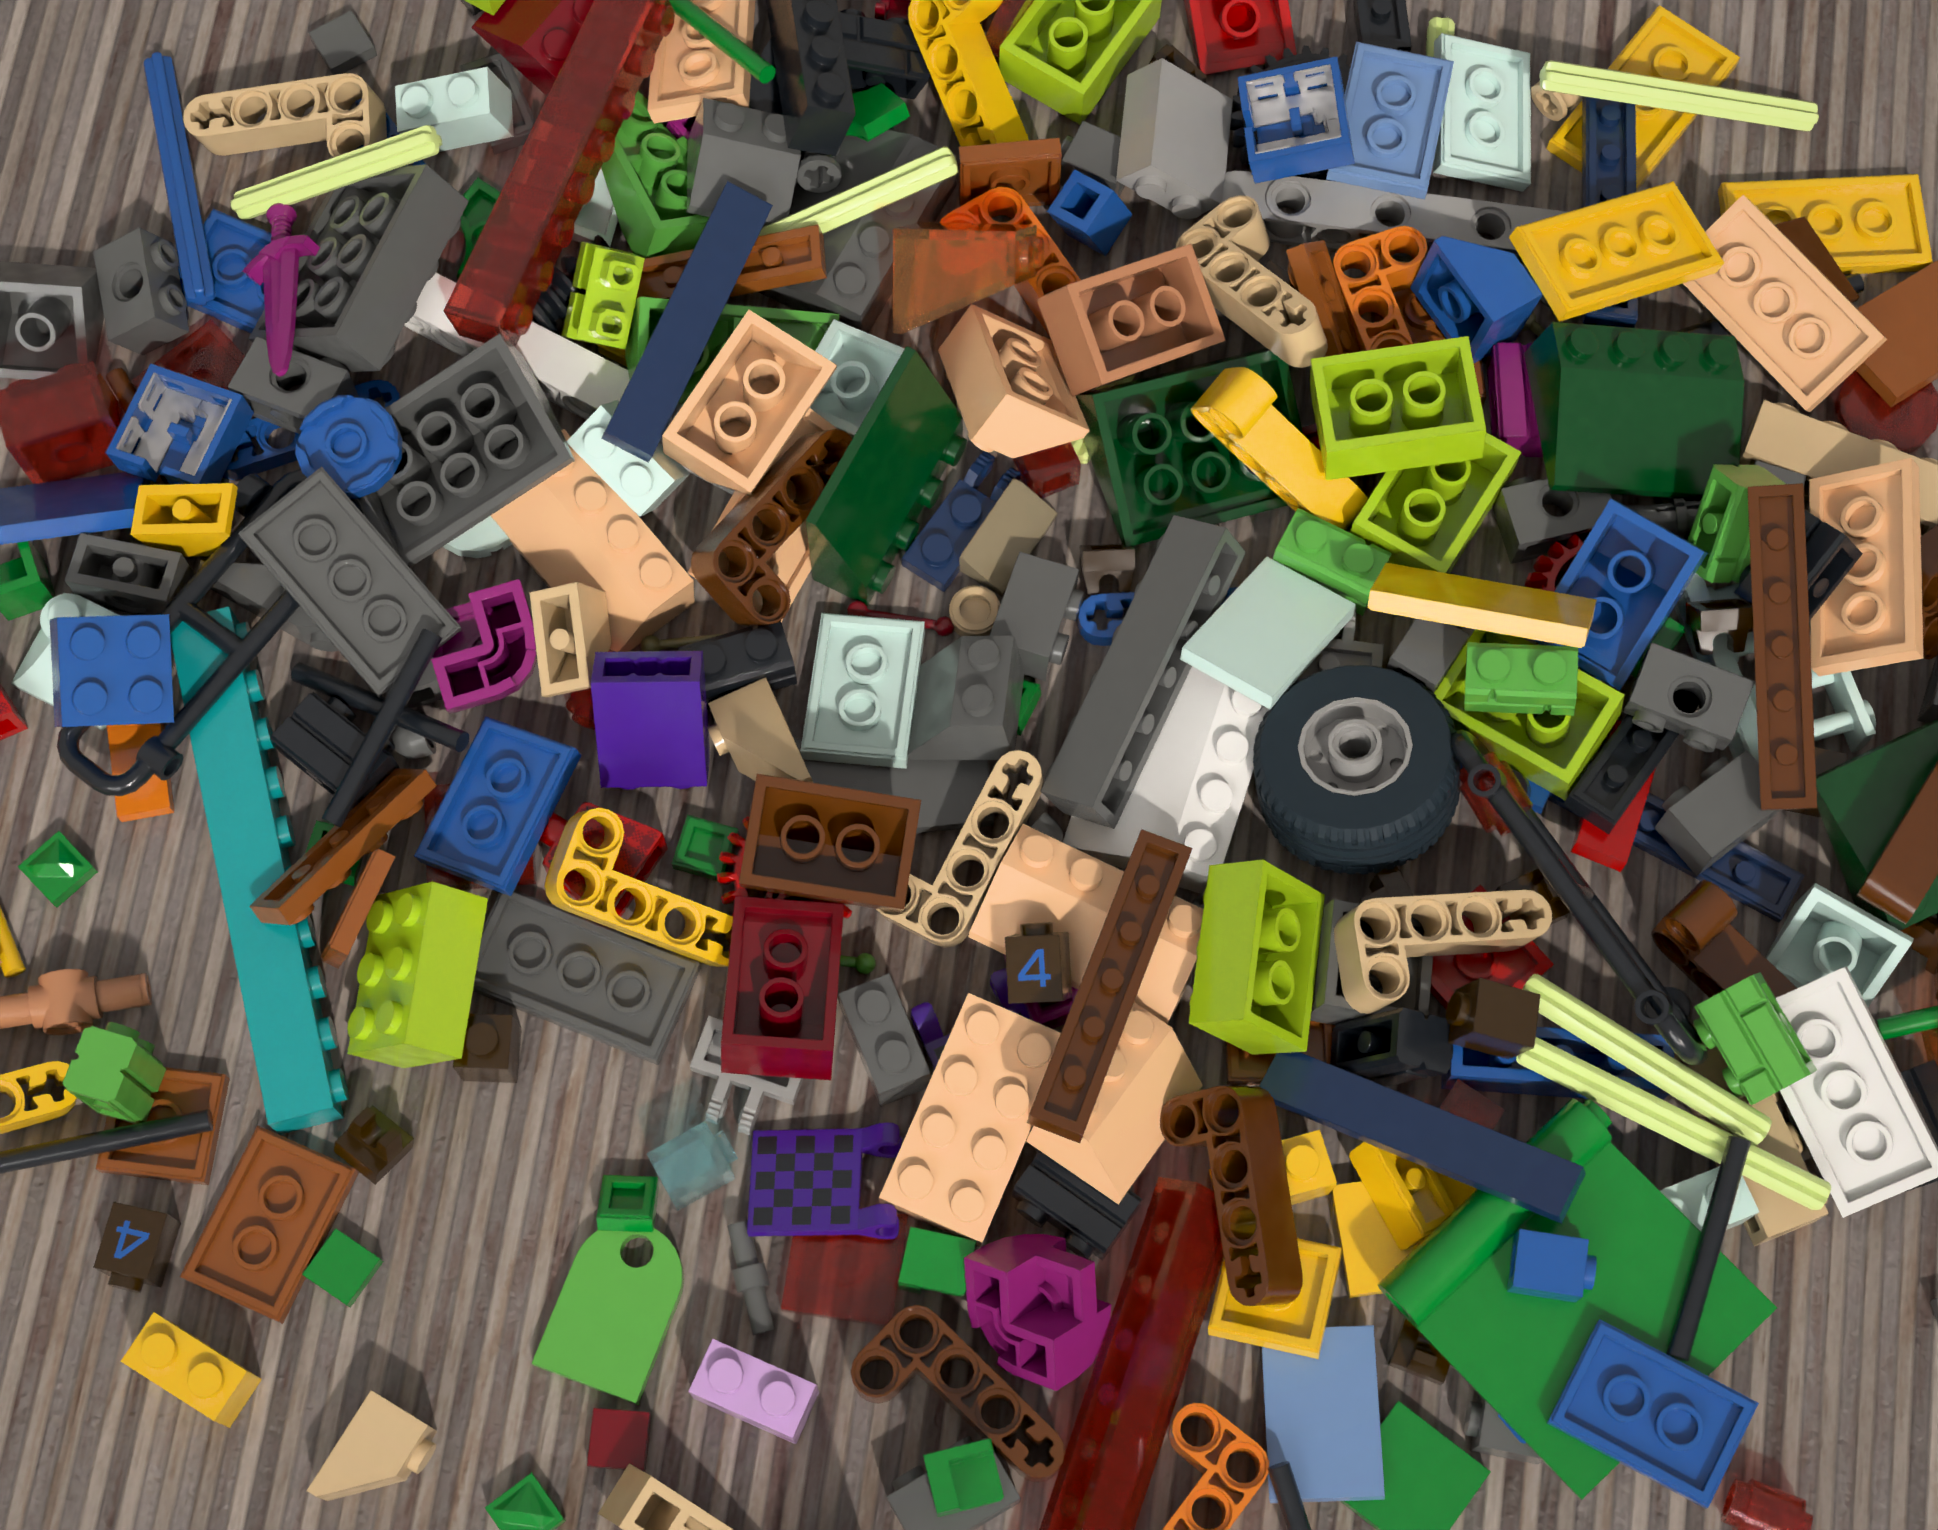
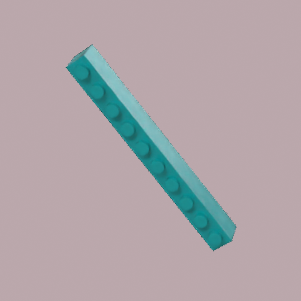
[170,606,349,1135]

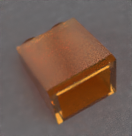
[893,222,1044,334]

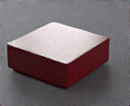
[587,1408,651,1472]

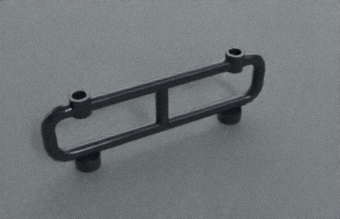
[57,469,364,796]
[1451,730,1708,1065]

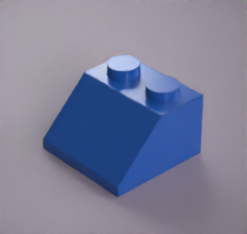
[1410,236,1543,363]

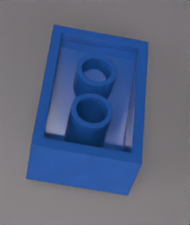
[1532,498,1708,691]

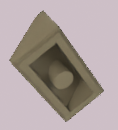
[959,478,1058,596]

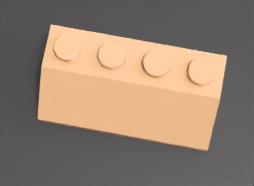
[491,429,695,652]
[968,824,1203,1024]

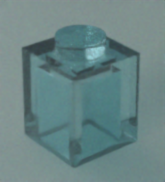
[647,1121,738,1211]

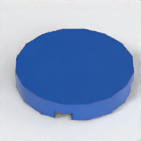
[295,395,402,499]

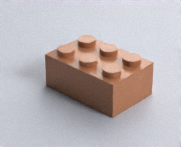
[1037,244,1226,397]

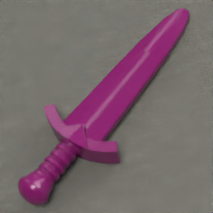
[242,203,320,377]

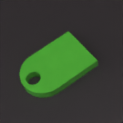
[532,1228,684,1405]

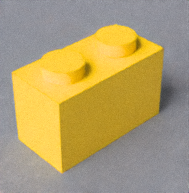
[121,1312,262,1428]

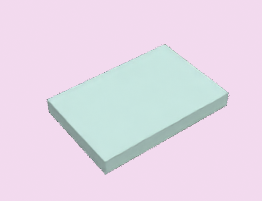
[1433,33,1531,192]
[1180,557,1356,709]
[800,613,925,769]

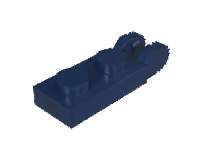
[902,451,1022,593]

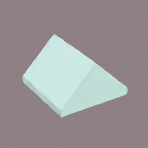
[1765,883,1914,1007]

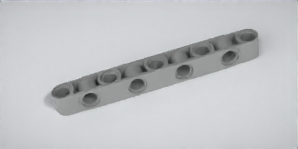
[1222,171,1567,267]

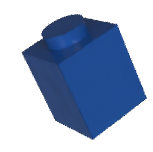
[1047,169,1133,256]
[1507,1229,1597,1303]

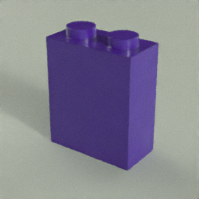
[591,651,710,790]

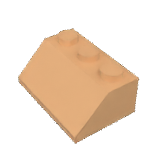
[938,304,1090,458]
[662,309,837,495]
[1026,1002,1203,1205]

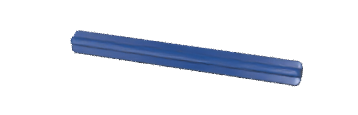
[144,52,216,306]

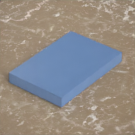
[1326,42,1454,200]
[1262,1325,1385,1503]

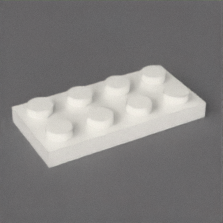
[1776,966,1938,1217]

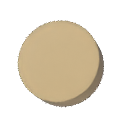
[949,585,1001,636]

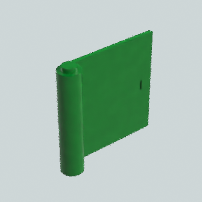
[1377,1098,1777,1500]

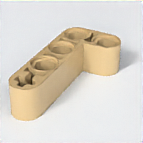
[183,73,387,158]
[1176,195,1328,368]
[876,750,1044,948]
[1334,890,1552,1014]

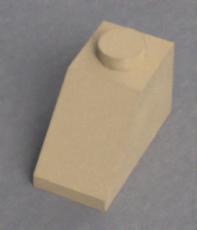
[529,582,612,697]
[307,1390,437,1501]

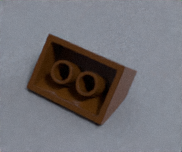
[739,774,921,913]

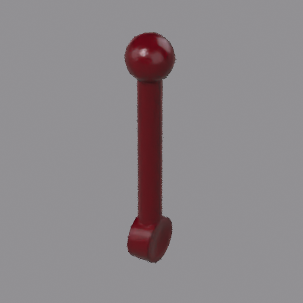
[847,601,954,637]

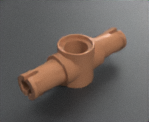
[0,969,152,1035]

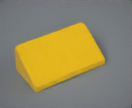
[1349,1142,1456,1250]

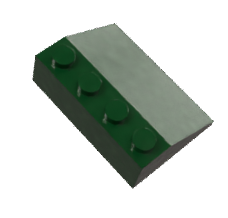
[1524,322,1745,499]
[806,346,967,606]
[1076,348,1303,547]
[1816,719,1938,930]

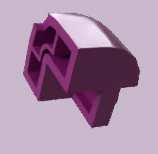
[431,579,537,714]
[964,1234,1112,1391]

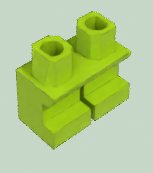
[562,241,645,350]

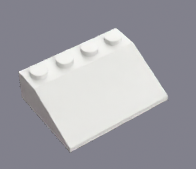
[1063,666,1270,894]

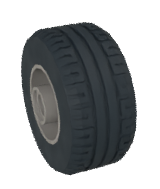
[1253,665,1461,874]

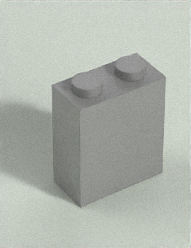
[1116,58,1233,220]

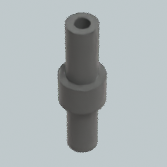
[727,1220,775,1335]

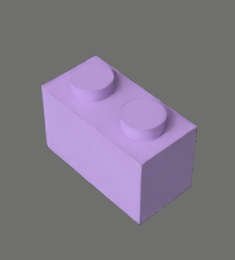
[688,1338,819,1444]

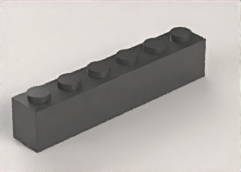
[1040,515,1246,829]

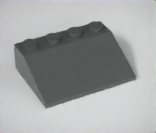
[758,130,957,333]
[249,164,469,372]
[357,334,575,568]

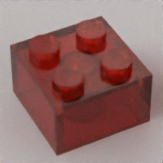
[0,361,124,484]

